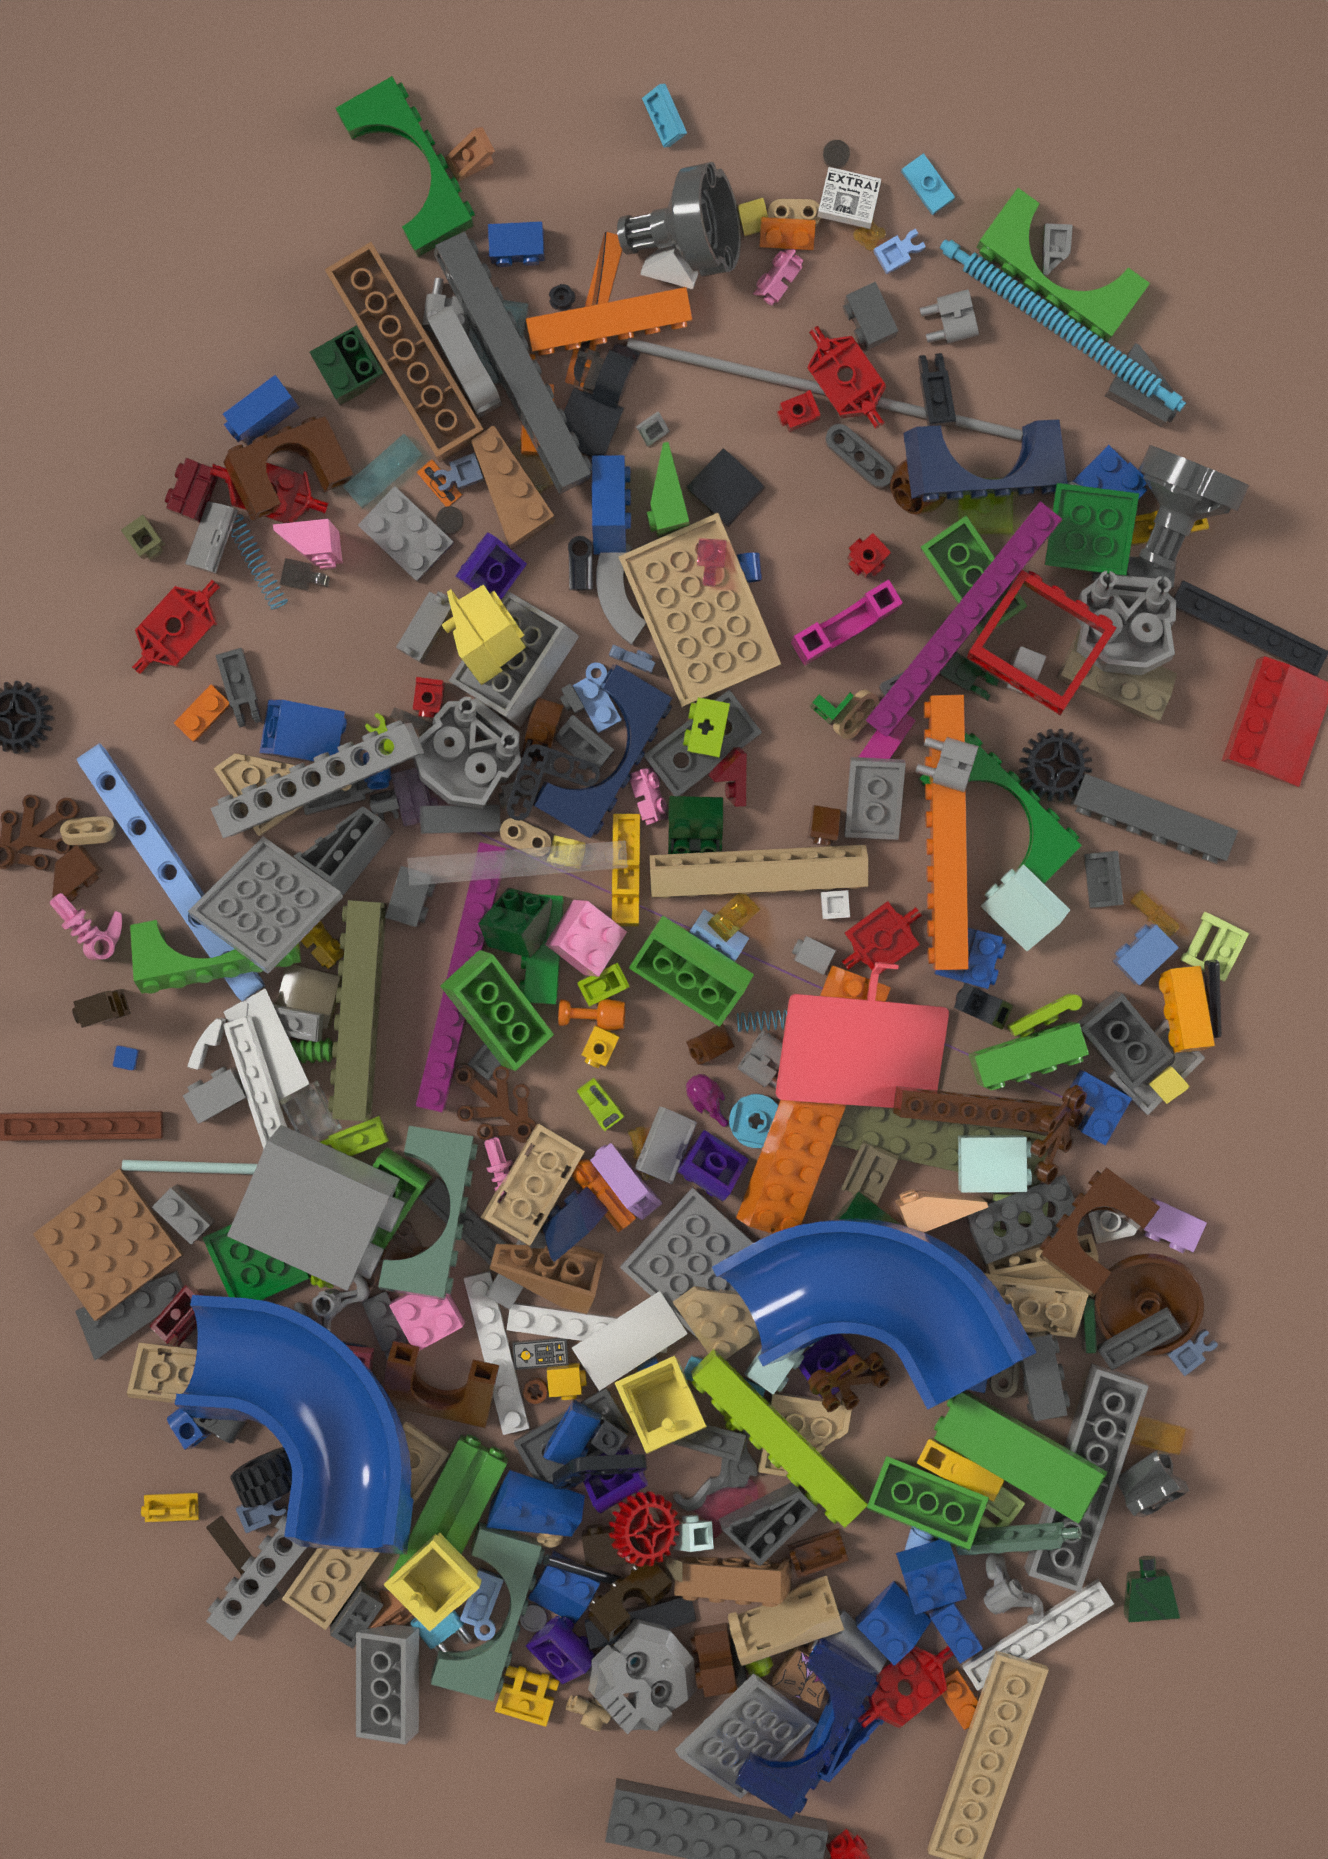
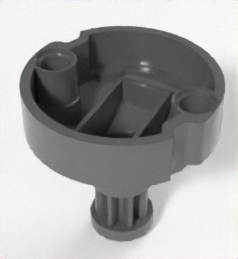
[617,162,741,276]
[1138,445,1250,570]

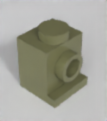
[121,515,166,560]

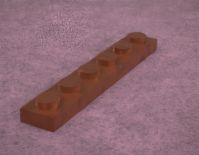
[0,1111,163,1141]

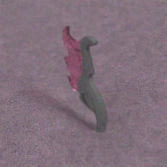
[673,1430,758,1539]

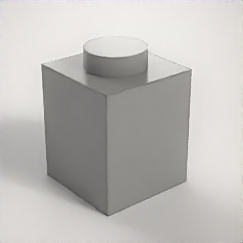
[792,936,836,975]

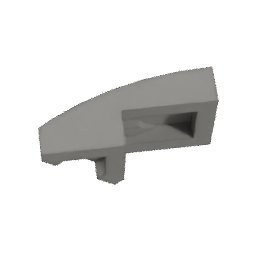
[1042,224,1073,275]

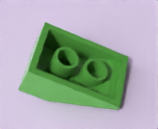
[647,442,689,538]
[372,1147,432,1249]

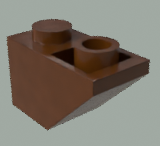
[521,697,564,762]
[807,805,841,846]
[52,845,103,903]

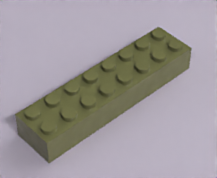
[328,900,387,1121]

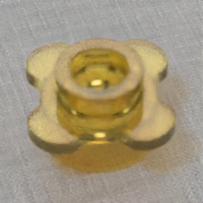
[853,219,886,251]

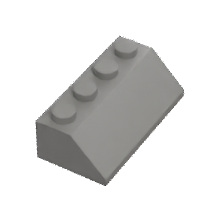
[356,1624,419,1745]

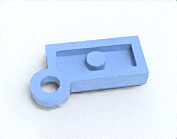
[572,662,622,734]
[460,1568,504,1641]

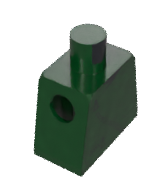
[1124,1556,1180,1623]

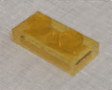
[707,893,760,942]
[1130,1416,1186,1455]

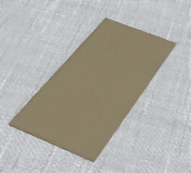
[654,1555,683,1582]

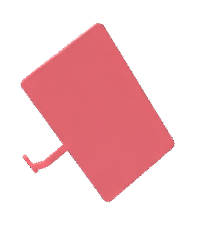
[776,962,949,1108]

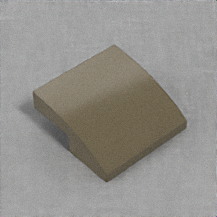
[276,964,342,1029]

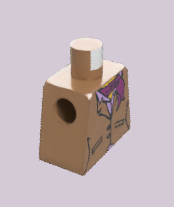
[772,1639,832,1708]

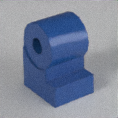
[167,1408,211,1450]

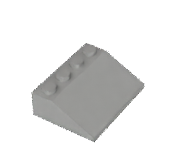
[449,591,579,727]

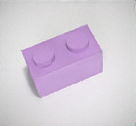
[1144,1197,1207,1253]

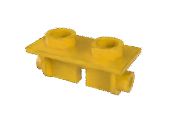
[301,921,344,969]
[141,1493,199,1522]

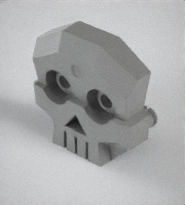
[1076,571,1176,675]
[413,697,521,809]
[586,1619,697,1734]

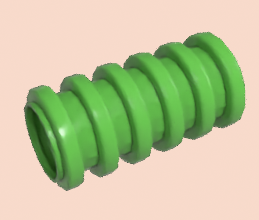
[291,1038,333,1064]

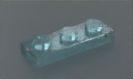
[343,434,423,509]

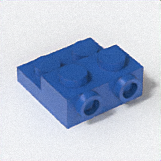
[1072,445,1148,498]
[934,928,1006,989]

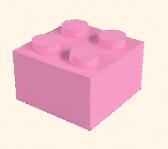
[545,900,627,977]
[389,1294,465,1351]

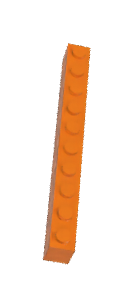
[924,695,968,970]

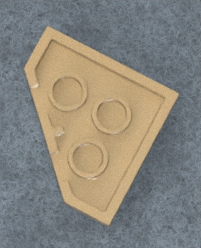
[214,753,320,836]
[673,1286,759,1360]
[758,1392,852,1477]

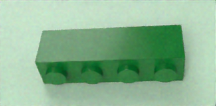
[519,894,564,1004]

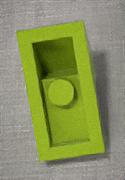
[577,963,630,1007]

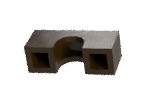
[72,989,131,1028]
[588,1562,672,1642]

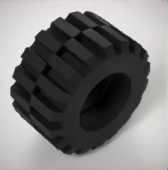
[230,1447,292,1508]

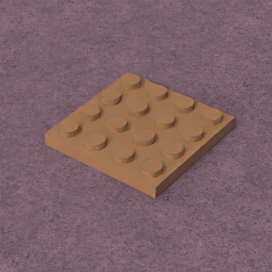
[33,1169,184,1321]

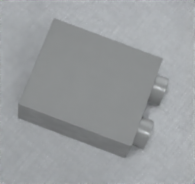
[227,1125,405,1291]

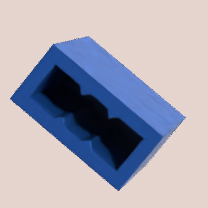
[223,375,300,446]

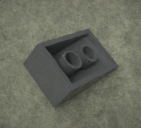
[1077,990,1174,1090]

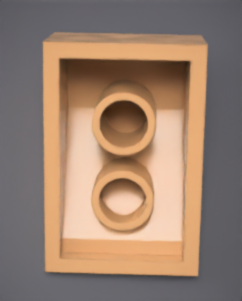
[895,1189,988,1232]

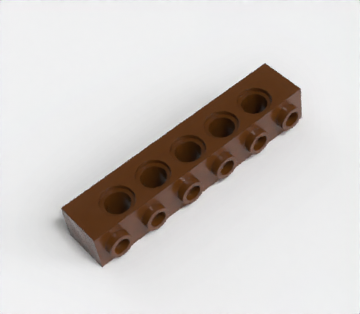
[893,1086,1061,1132]

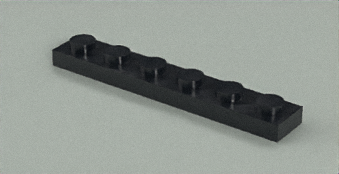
[1173,580,1328,676]

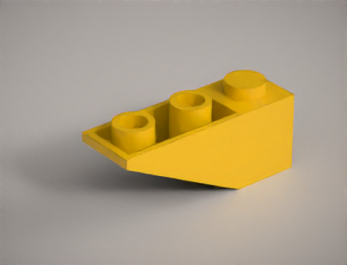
[917,1438,1005,1502]

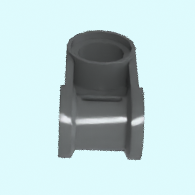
[193,1418,248,1444]

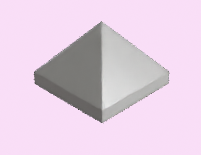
[636,412,670,447]

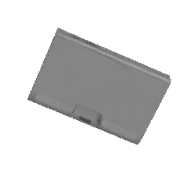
[185,501,238,574]
[634,1106,697,1184]

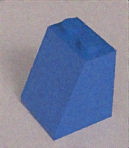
[259,700,347,762]

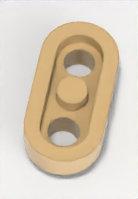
[767,199,821,227]
[833,689,879,739]
[60,816,116,845]
[500,818,552,857]

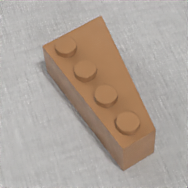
[471,425,556,550]
[674,1556,792,1607]

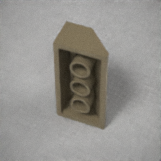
[1056,629,1177,723]

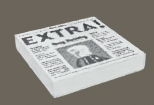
[817,167,881,229]

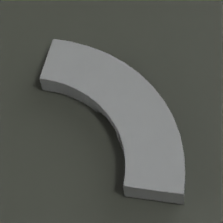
[596,543,647,646]

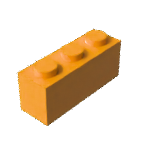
[1159,966,1215,1053]

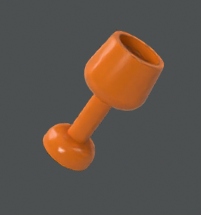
[558,999,625,1031]

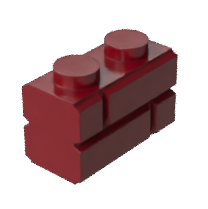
[165,458,219,523]
[150,1285,204,1347]

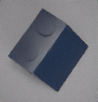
[542,1186,608,1262]

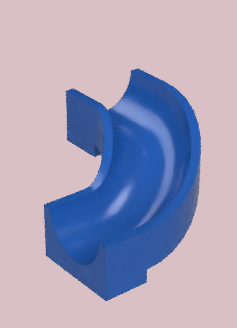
[712,1219,1037,1410]
[175,1295,414,1555]

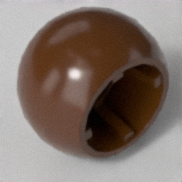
[890,459,947,515]

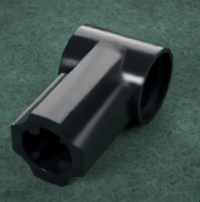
[568,536,593,591]

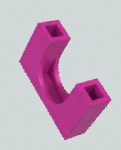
[791,579,903,666]

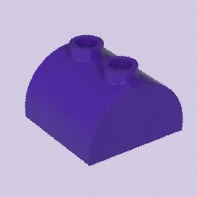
[455,532,527,600]
[677,1130,749,1202]
[798,1334,862,1398]
[583,1447,648,1514]
[525,1616,596,1684]

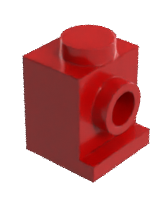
[777,390,820,432]
[413,677,445,718]

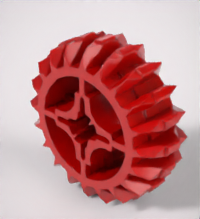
[608,1491,681,1567]

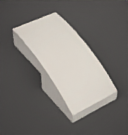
[187,1017,226,1070]

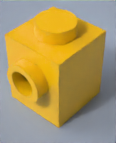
[581,1025,620,1068]
[547,1363,587,1400]

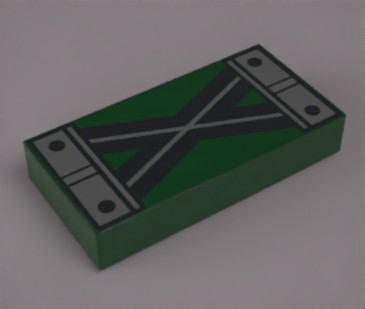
[1081,1295,1097,1353]

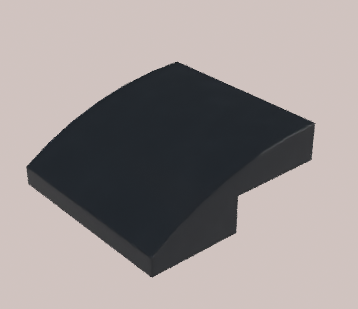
[564,387,625,457]
[686,448,765,527]

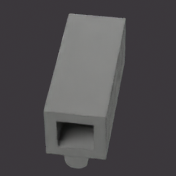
[396,591,452,664]
[819,1609,887,1684]

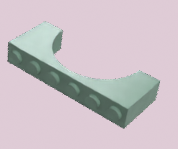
[378,1126,478,1300]
[430,1522,544,1701]

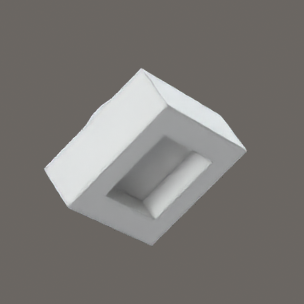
[821,890,850,919]

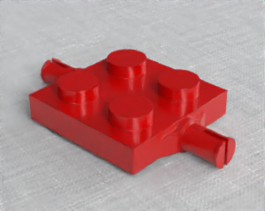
[842,901,922,974]

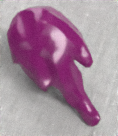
[686,1074,728,1127]

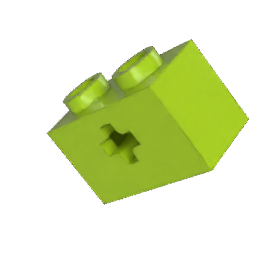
[683,697,730,758]

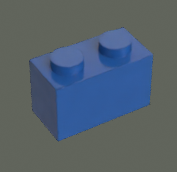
[488,221,545,267]
[928,1603,983,1664]

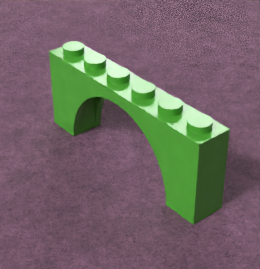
[976,188,1150,342]
[130,920,301,994]

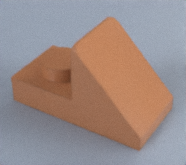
[445,127,495,181]

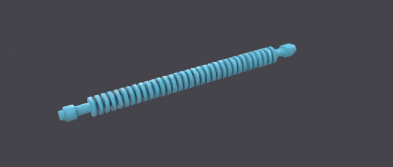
[940,239,1186,412]

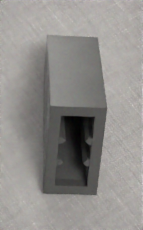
[1105,343,1178,427]

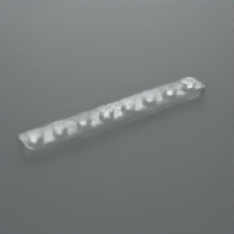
[407,841,628,886]

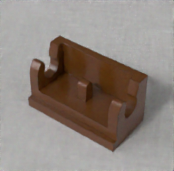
[788,1528,849,1578]

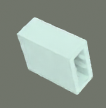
[981,864,1070,951]
[958,1135,1032,1193]

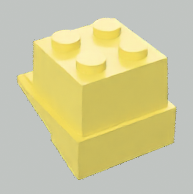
[441,585,526,686]
[615,1356,707,1454]
[383,1532,482,1632]

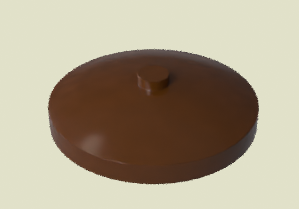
[1094,1253,1204,1356]

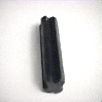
[1204,960,1222,1038]

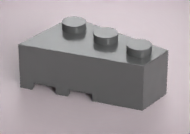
[293,806,393,895]
[1020,1330,1070,1421]
[719,1482,818,1566]

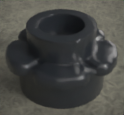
[549,284,575,311]

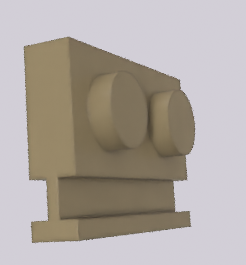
[841,1140,899,1205]

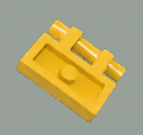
[495,1666,559,1727]

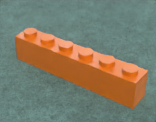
[526,287,692,356]

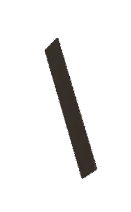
[206,1516,281,1607]

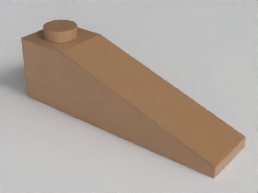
[490,1244,604,1315]

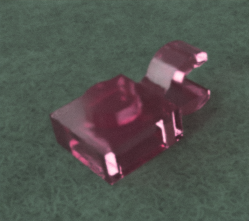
[697,538,727,587]

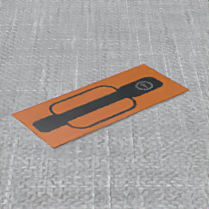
[417,459,462,508]

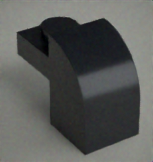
[591,343,640,408]
[954,983,1014,1030]

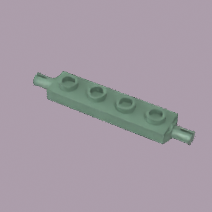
[950,1522,1082,1555]

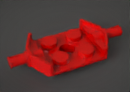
[807,326,886,429]
[210,462,328,523]
[132,579,220,675]
[857,1646,954,1728]

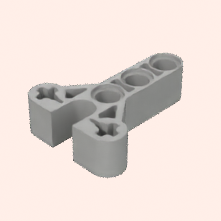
[427,306,503,418]

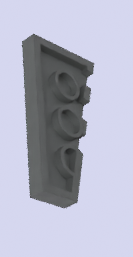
[75,1271,184,1361]

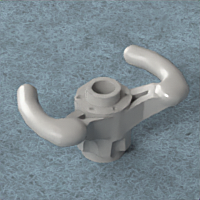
[294,1274,370,1332]
[984,1553,1044,1625]

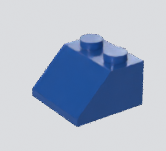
[543,1399,602,1465]
[528,1550,600,1624]
[855,1581,931,1666]

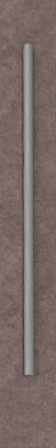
[627,338,1023,441]

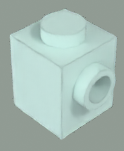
[673,1515,714,1552]

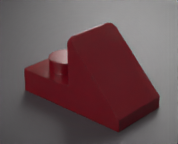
[709,747,747,807]

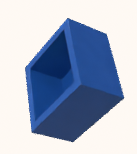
[896,1540,967,1615]

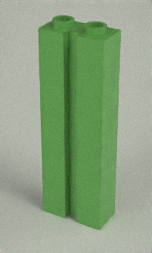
[934,1390,1107,1524]
[387,1434,509,1580]

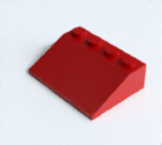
[1222,656,1328,787]

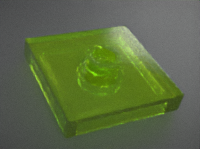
[958,478,1013,534]

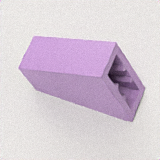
[590,1143,663,1220]

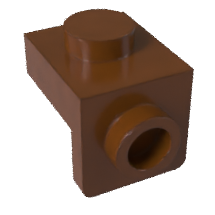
[686,1023,735,1065]

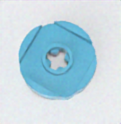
[729,1094,778,1148]

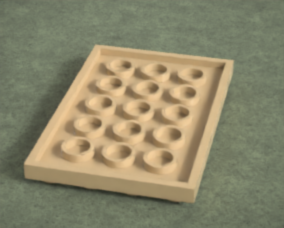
[619,513,782,707]

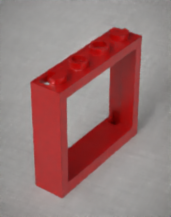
[967,570,1117,716]

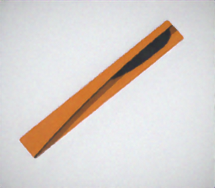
[565,232,622,388]

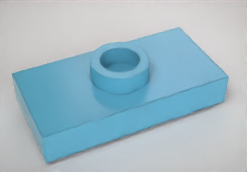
[642,84,687,148]
[901,153,955,215]

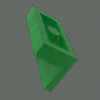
[809,692,854,724]

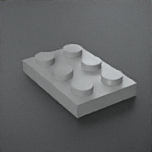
[358,486,454,582]
[844,757,906,840]
[1108,1019,1205,1115]

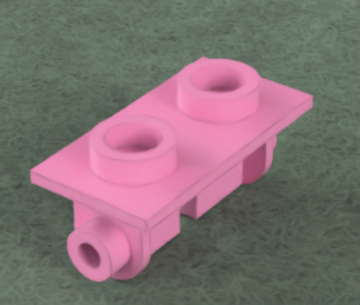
[753,249,803,306]
[630,767,669,825]

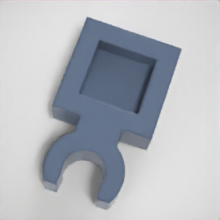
[434,453,485,492]
[609,645,656,674]
[1166,1329,1218,1376]
[236,1496,288,1533]

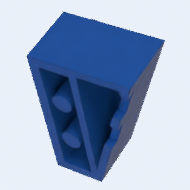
[592,455,631,555]
[487,1470,585,1537]
[801,1687,885,1782]

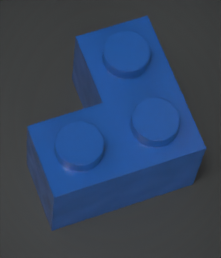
[1070,1070,1132,1146]

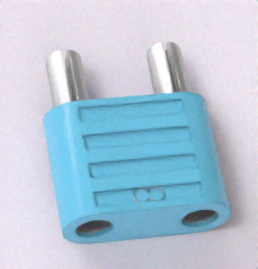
[410,1610,472,1653]

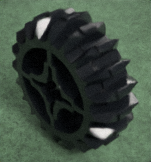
[0,681,55,754]
[1019,729,1092,802]

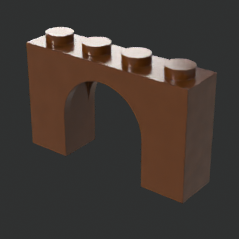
[223,416,354,521]
[1039,1167,1160,1297]
[383,1341,499,1428]

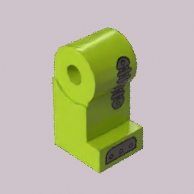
[577,1077,625,1131]

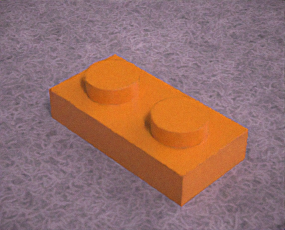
[759,217,816,250]
[174,684,230,742]
[941,1668,978,1730]

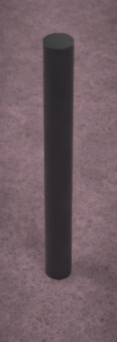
[543,1554,626,1585]

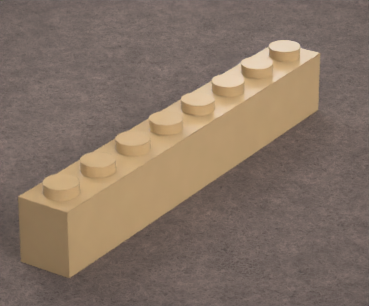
[650,845,868,898]

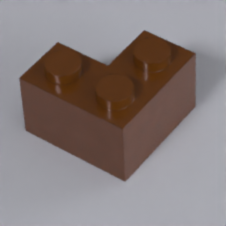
[690,1623,737,1698]

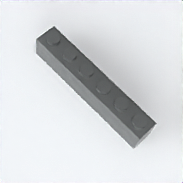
[1070,774,1238,865]

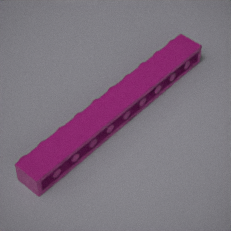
[866,502,1062,737]
[416,842,508,1112]

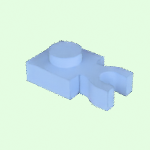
[873,228,926,275]

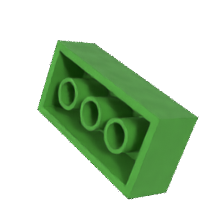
[921,516,1027,635]
[629,916,754,1027]
[440,950,554,1071]
[968,1021,1089,1090]
[867,1456,989,1552]

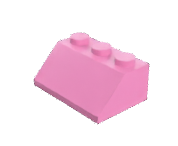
[273,519,343,570]

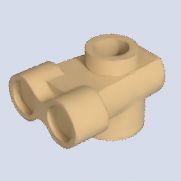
[566,1695,611,1732]

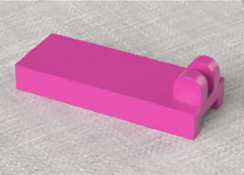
[858,715,916,759]

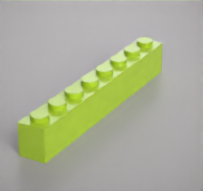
[691,1349,868,1528]

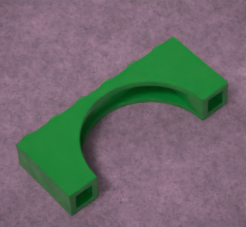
[336,76,475,257]
[917,732,1082,884]

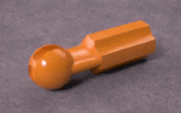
[572,1159,636,1232]

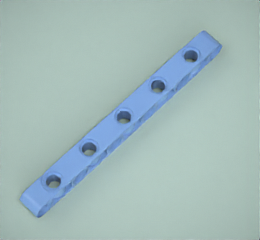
[77,743,265,1002]

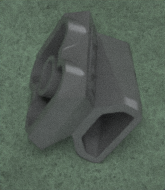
[1117,1450,1190,1517]

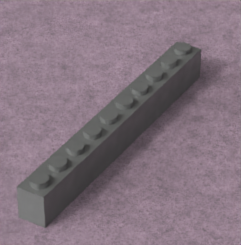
[434,232,592,495]

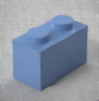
[1112,924,1179,985]

